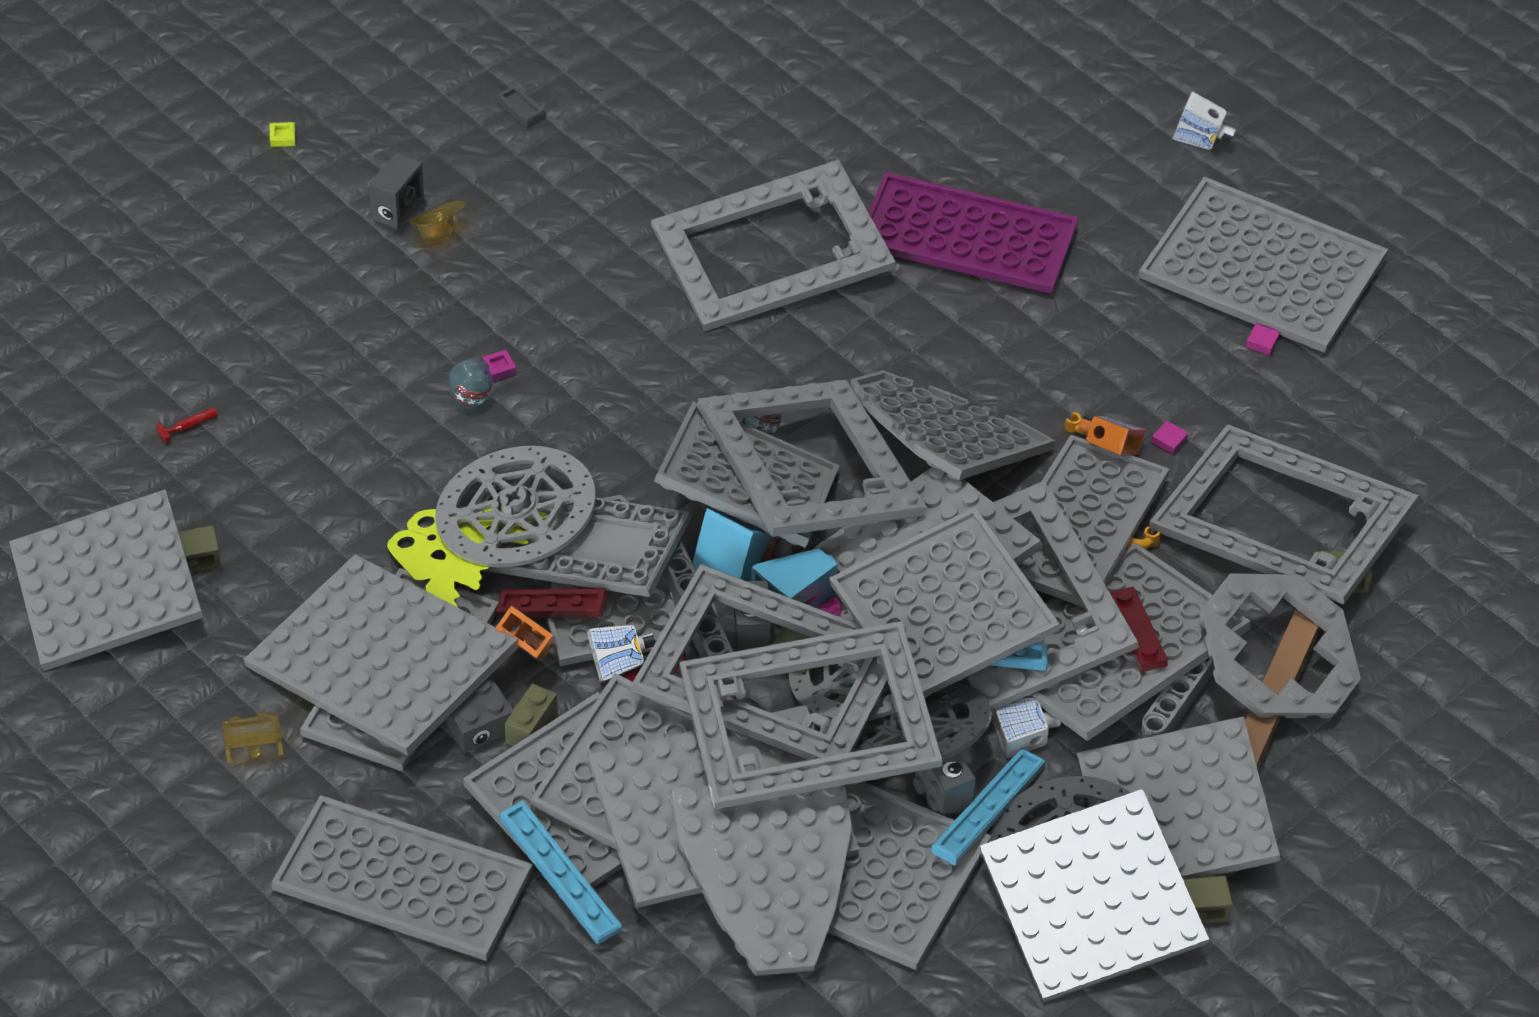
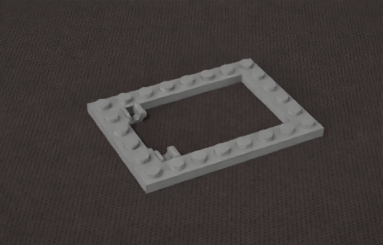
[651,160,896,332]
[697,380,926,537]
[1150,424,1419,604]
[966,481,1139,711]
[631,564,888,760]
[679,621,942,809]

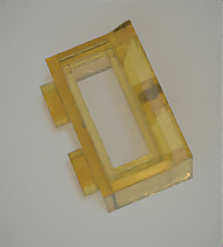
[221,712,284,763]

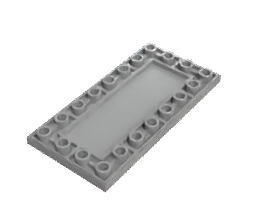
[481,485,691,597]

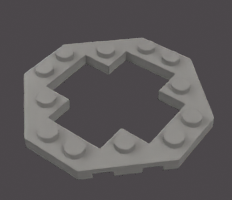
[1199,573,1361,718]

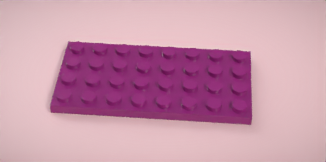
[868,172,1079,294]

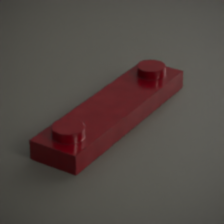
[1109,586,1168,673]
[496,589,608,618]

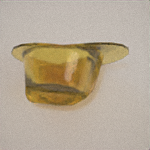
[410,200,466,245]

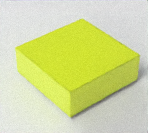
[270,122,295,147]

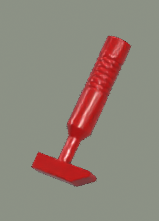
[157,407,218,443]

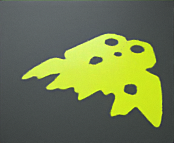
[387,508,548,608]

